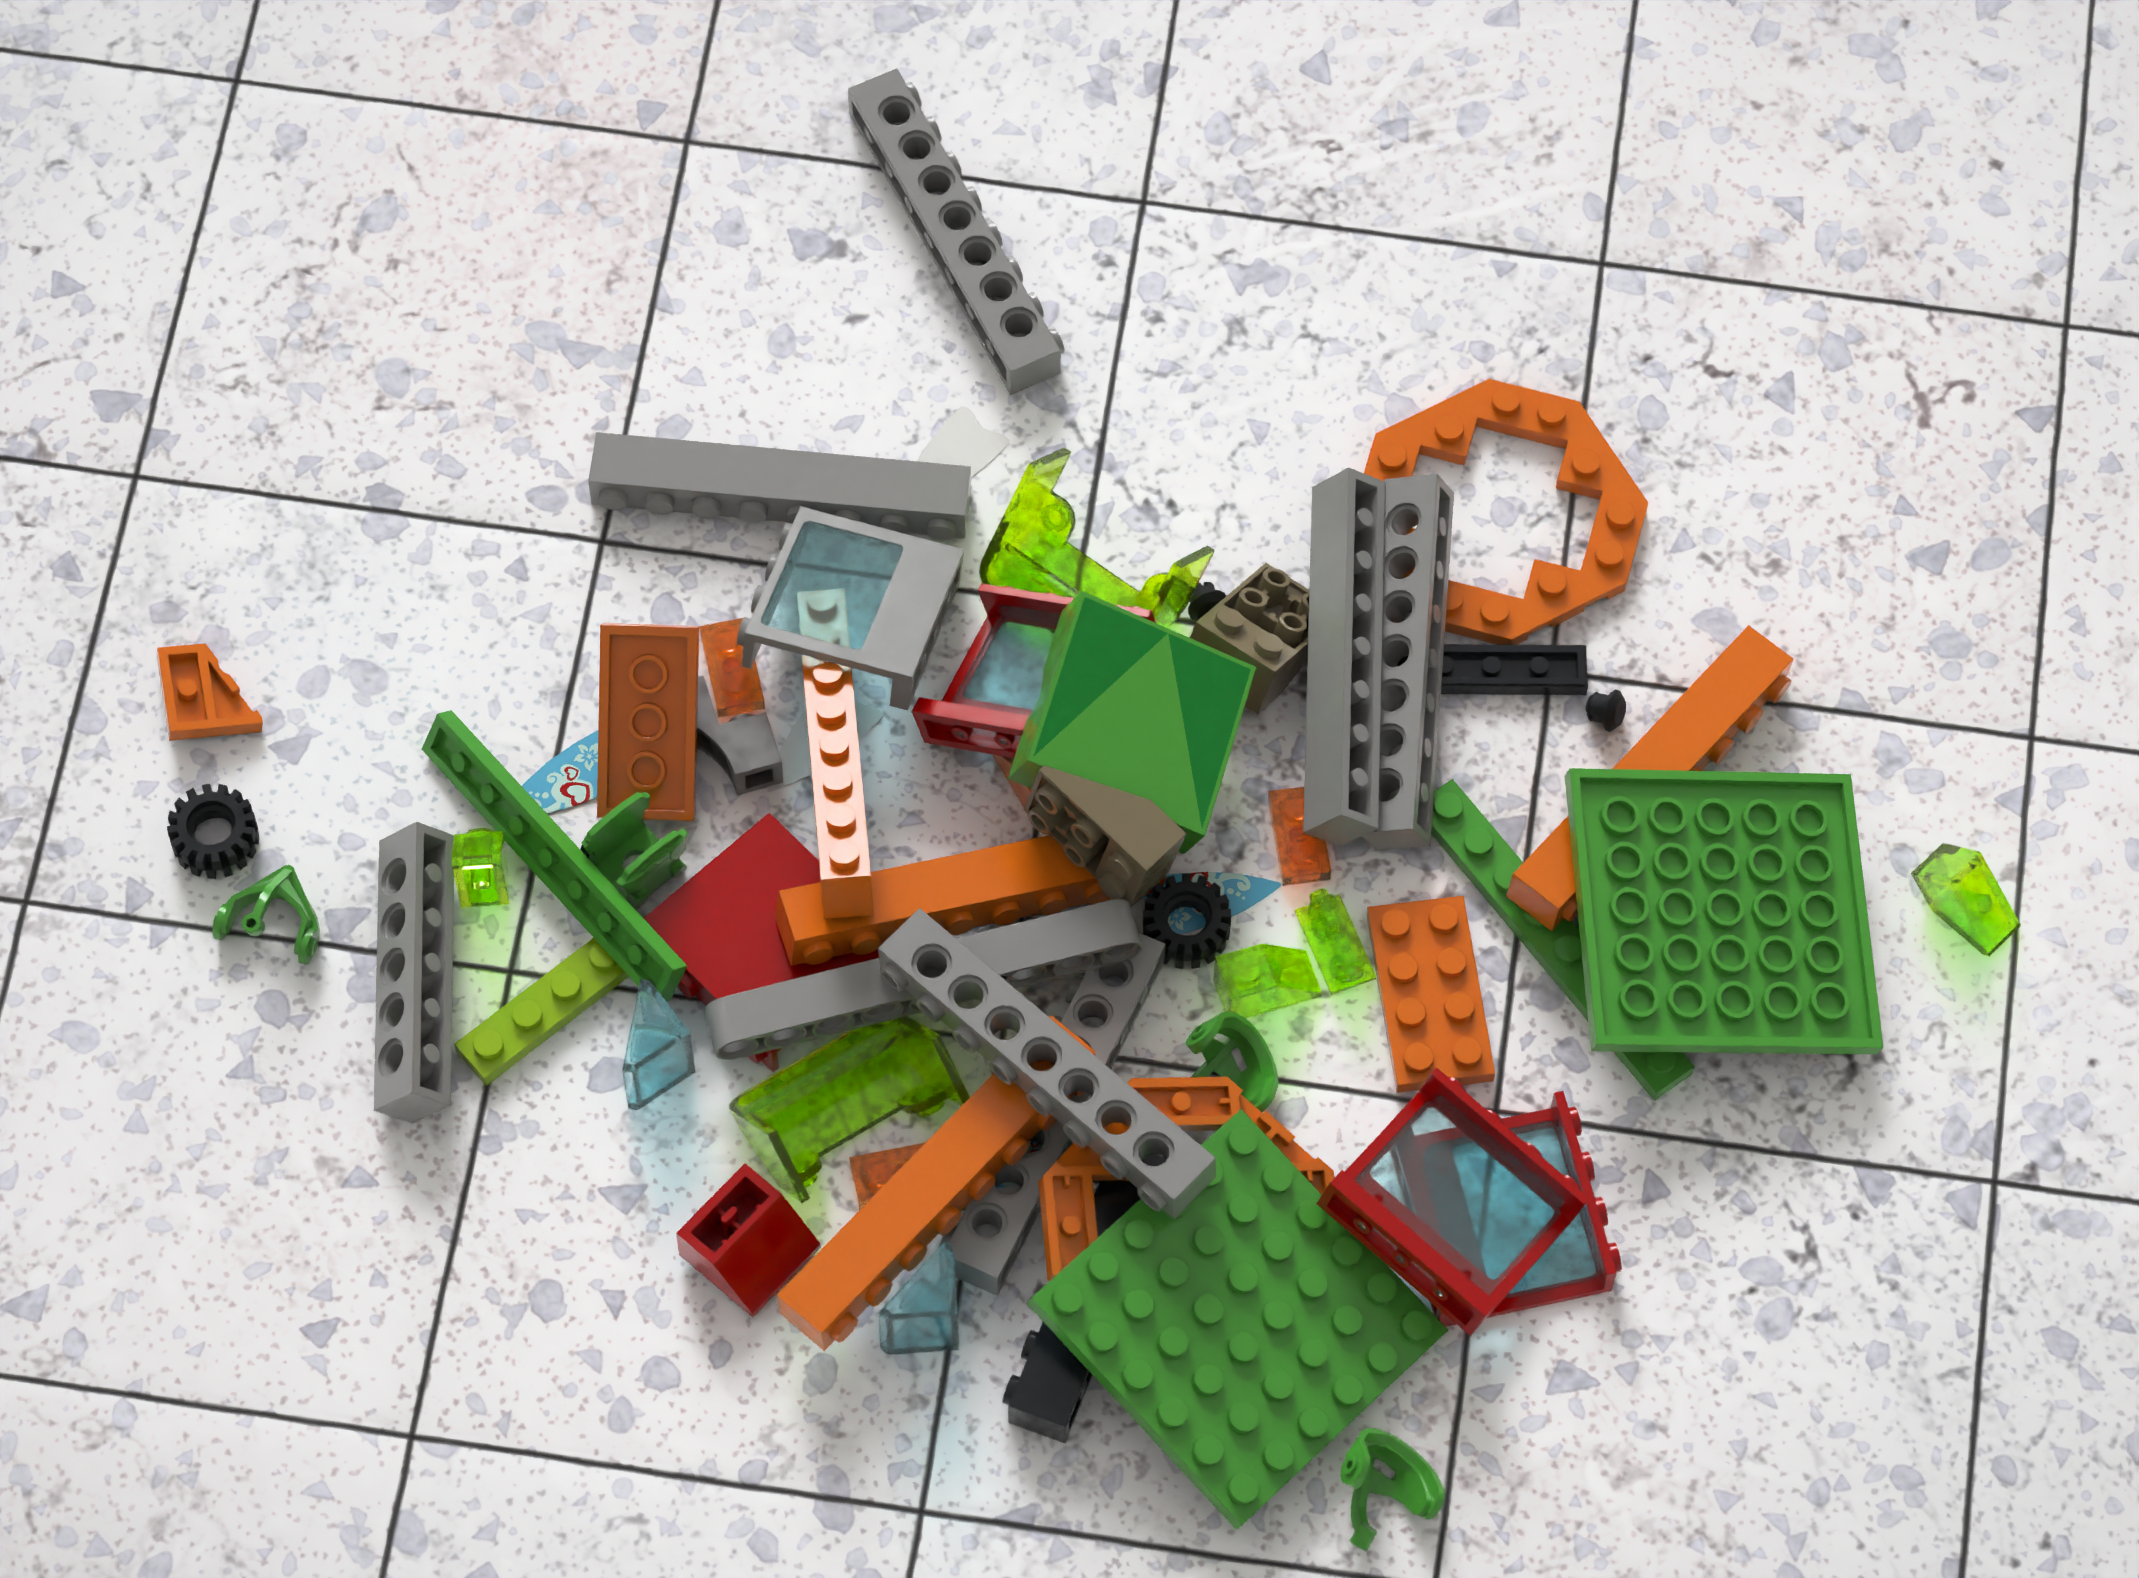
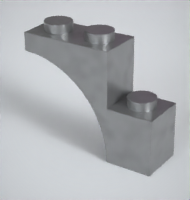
[697,675,783,796]

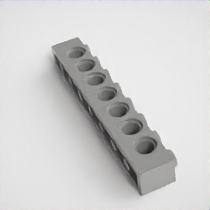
[848,68,1065,395]
[1362,474,1454,850]
[878,908,1216,1219]
[938,932,1166,1296]

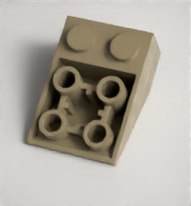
[1190,563,1309,714]
[1023,765,1187,907]

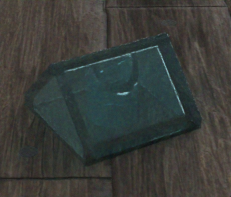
[622,979,695,1110]
[878,1240,959,1355]

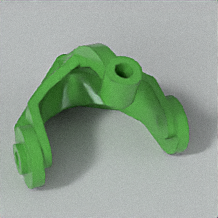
[213,865,320,965]
[1186,1011,1278,1112]
[1340,1428,1445,1551]

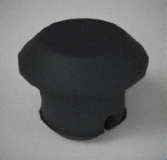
[1187,582,1226,622]
[1586,689,1626,732]

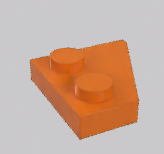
[157,643,263,741]

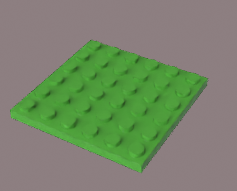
[1564,768,1884,1055]
[1027,1109,1448,1530]

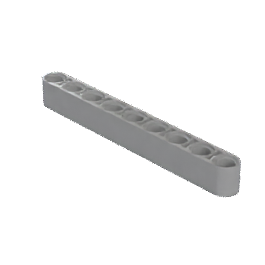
[704,899,1143,1060]

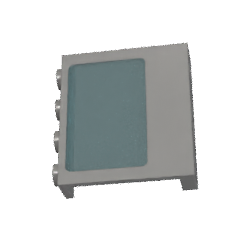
[737,506,964,711]

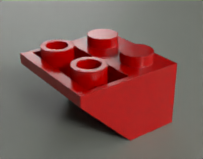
[676,1163,821,1318]

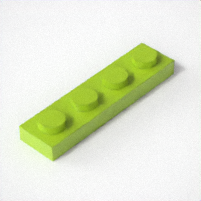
[454,938,629,1086]

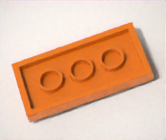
[597,623,699,821]
[1366,896,1495,1093]

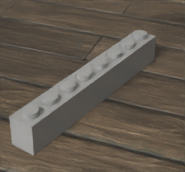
[588,432,971,540]
[1303,467,1385,846]

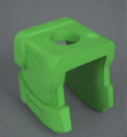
[581,792,687,910]

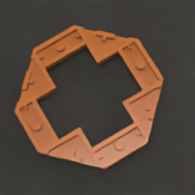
[1364,379,1648,645]
[1038,1077,1334,1281]

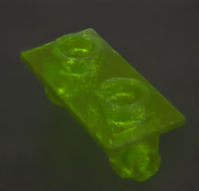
[1294,888,1377,995]

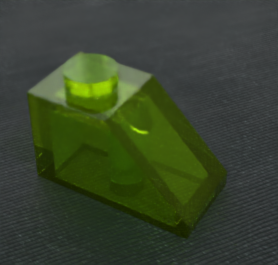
[452,828,510,908]
[1911,843,2021,956]
[1213,943,1322,1019]

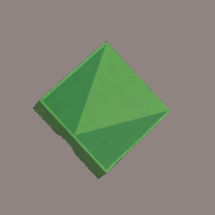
[1008,591,1256,854]

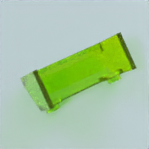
[979,447,1215,636]
[729,1016,970,1203]

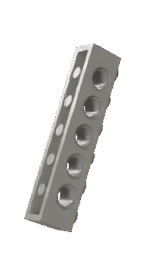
[374,822,454,1123]

